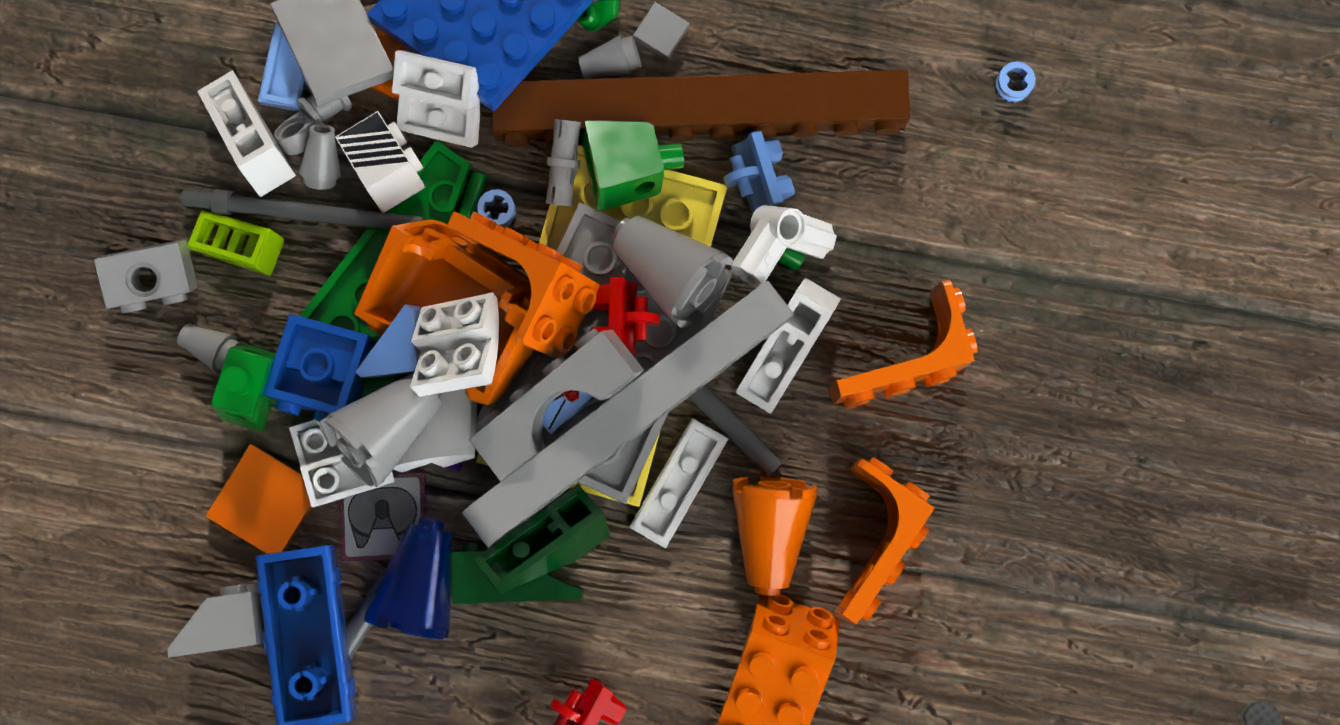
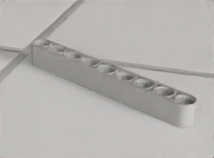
[462,281,795,548]

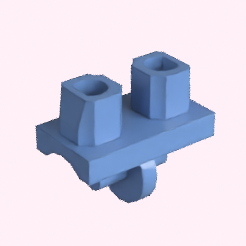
[723,131,795,215]

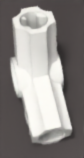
[730,205,837,288]

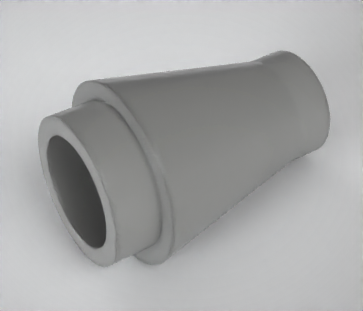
[578,35,642,79]
[299,124,341,190]
[177,323,243,373]

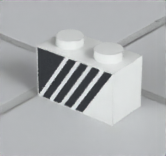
[335,111,425,214]

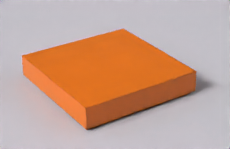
[205,444,312,554]

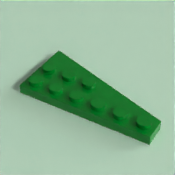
[300,139,471,397]

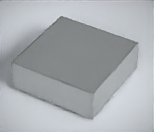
[633,2,690,61]

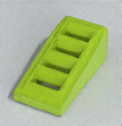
[188,210,284,276]

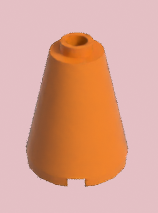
[732,476,817,596]

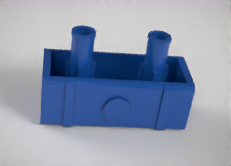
[255,545,358,725]

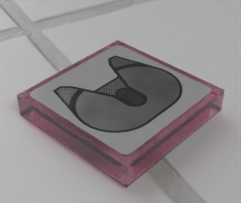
[340,473,428,562]

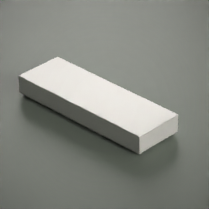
[629,418,728,549]

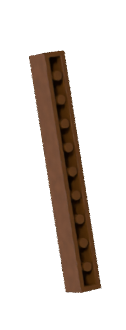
[493,70,910,147]

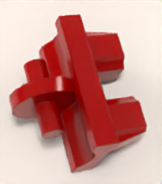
[590,277,660,358]
[550,678,627,725]

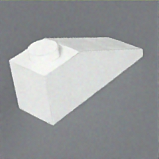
[197,70,296,197]
[735,277,841,414]

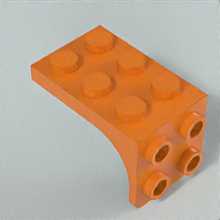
[446,211,600,359]
[828,279,978,409]
[834,457,935,625]
[716,594,840,725]

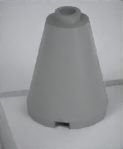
[612,216,733,328]
[319,372,442,487]

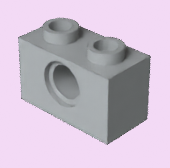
[94,239,198,313]

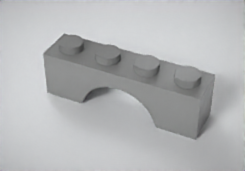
[469,329,644,481]

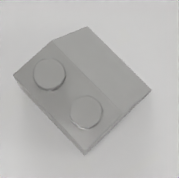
[167,584,264,658]

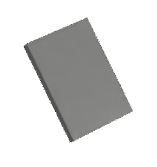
[270,0,394,107]

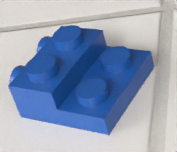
[263,314,373,422]

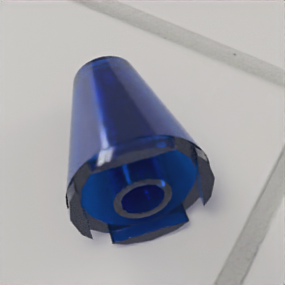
[364,517,451,640]

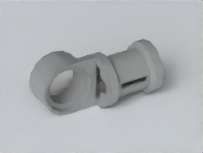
[274,95,352,156]

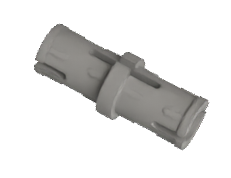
[546,119,581,206]

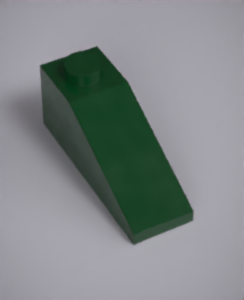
[474,484,610,594]
[451,542,584,604]

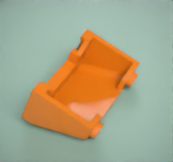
[354,220,535,405]

